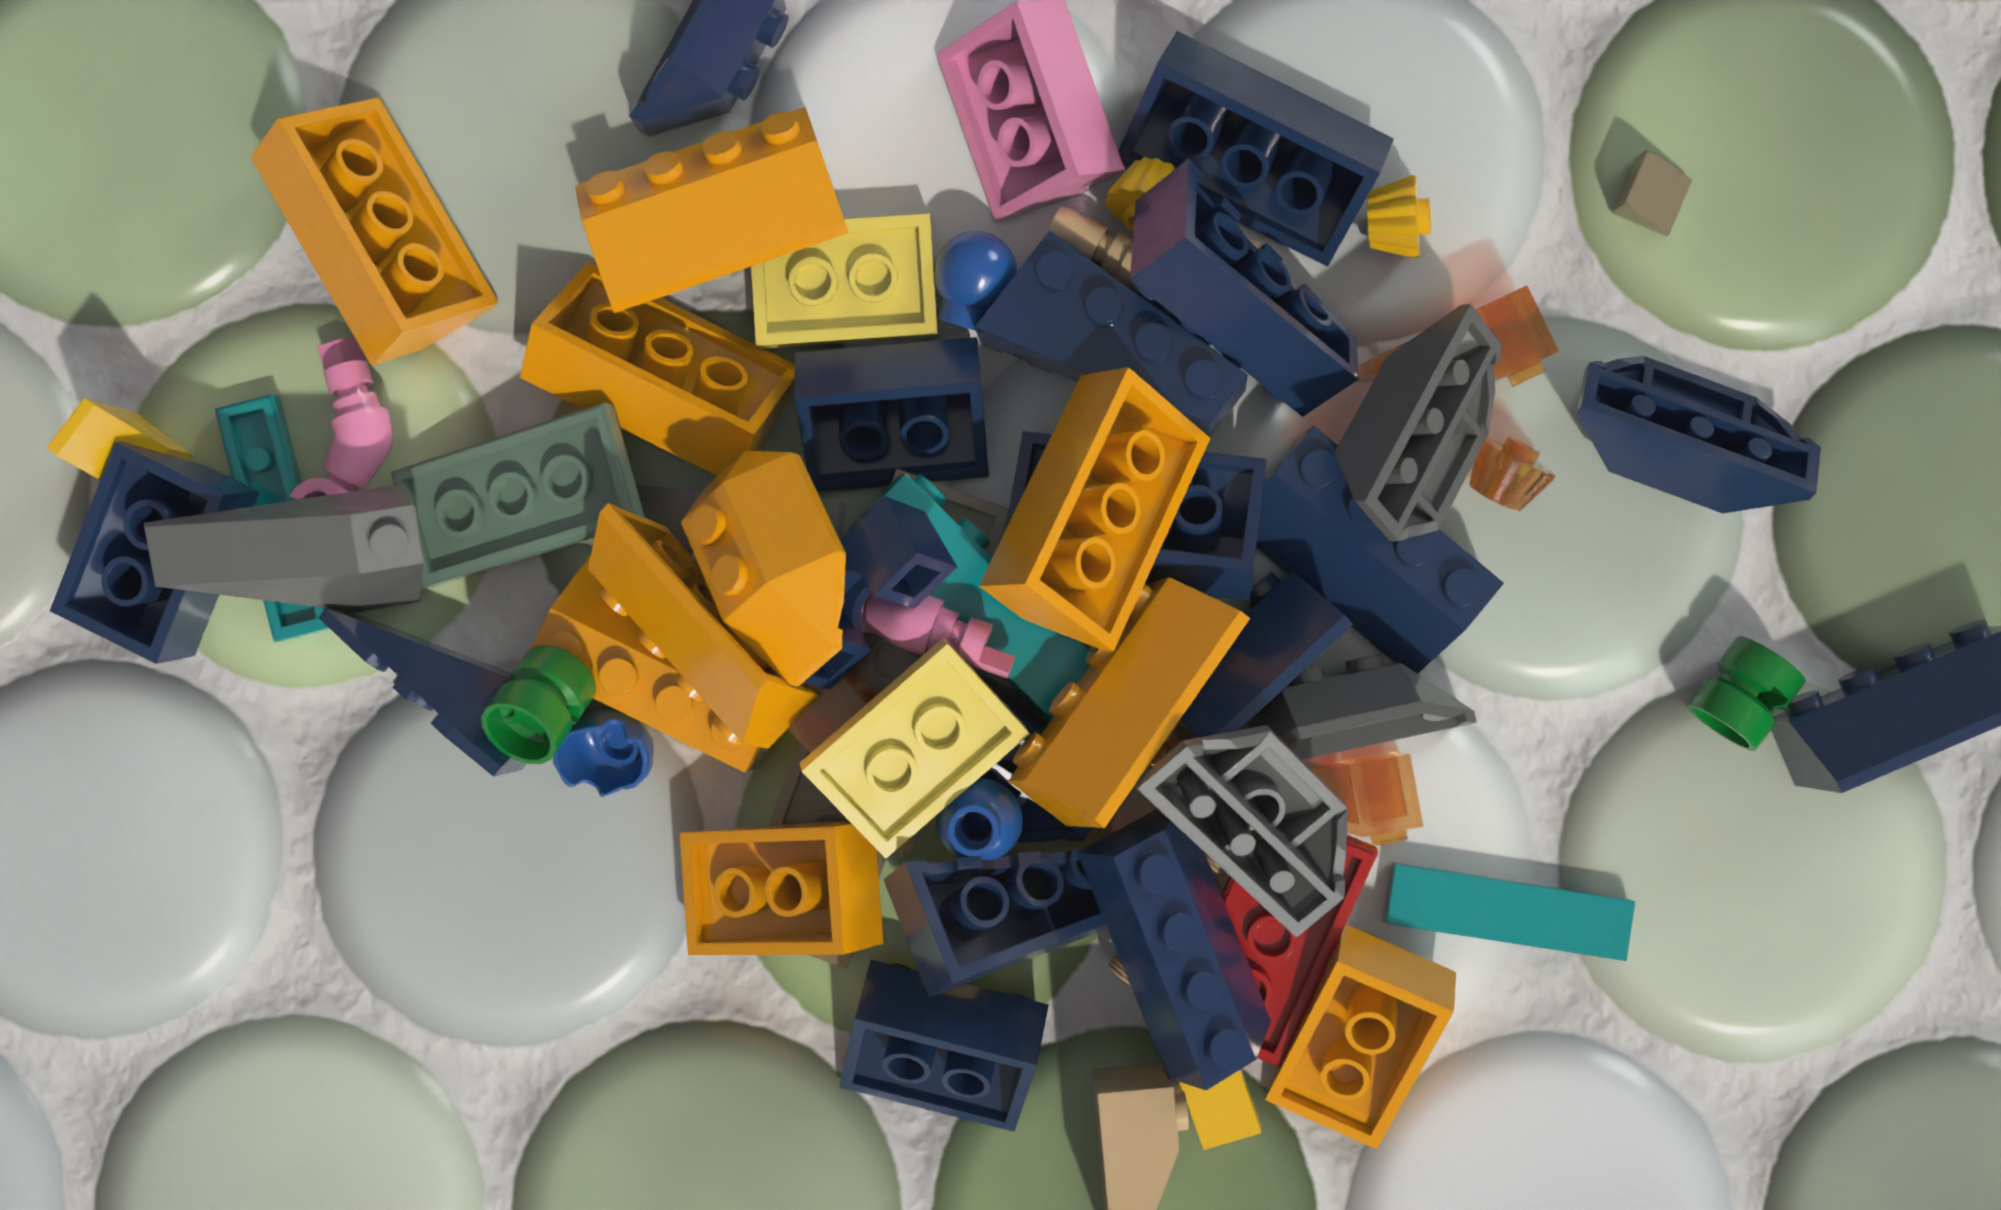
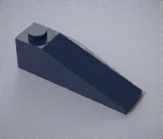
[318,608,526,777]

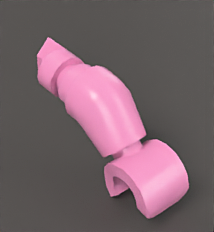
[289,337,393,500]
[860,592,1016,679]

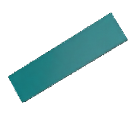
[215,394,329,642]
[1383,862,1635,961]

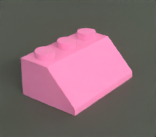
[936,0,1125,222]

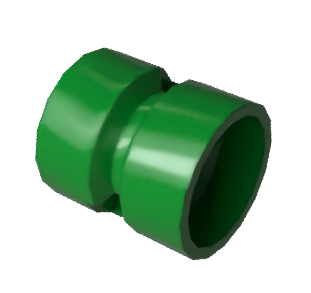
[1687,636,1806,751]
[481,645,596,764]

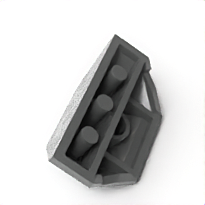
[1334,304,1502,541]
[1247,654,1477,760]
[1135,725,1348,938]

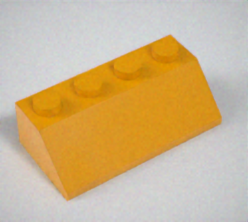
[250,97,499,366]
[574,107,849,313]
[519,261,795,476]
[979,367,1210,651]
[588,503,819,749]
[530,556,763,773]
[1008,577,1250,828]

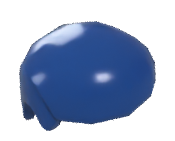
[553,707,654,797]

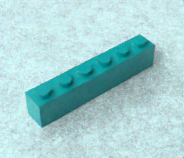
[848,473,1090,722]

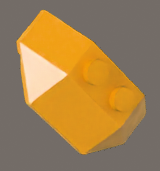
[681,451,846,687]

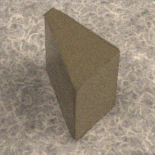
[1612,150,1692,236]

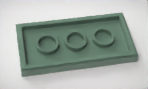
[391,402,645,588]

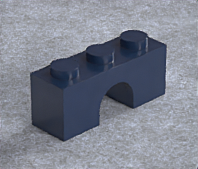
[803,496,957,690]

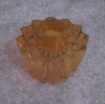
[1469,436,1556,512]

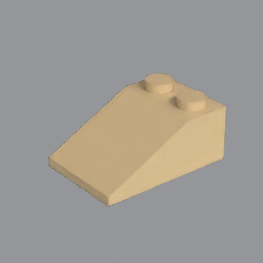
[1092,1063,1189,1210]

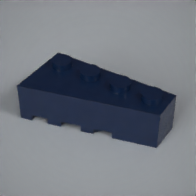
[1130,158,1359,417]
[975,230,1248,437]
[883,847,1108,997]

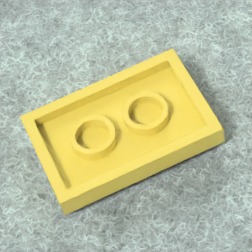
[751,213,938,349]
[799,637,1030,859]

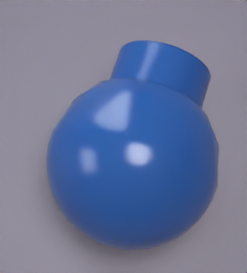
[934,231,1017,331]
[936,778,1022,860]

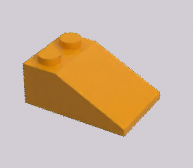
[679,820,884,955]
[1265,924,1456,1149]

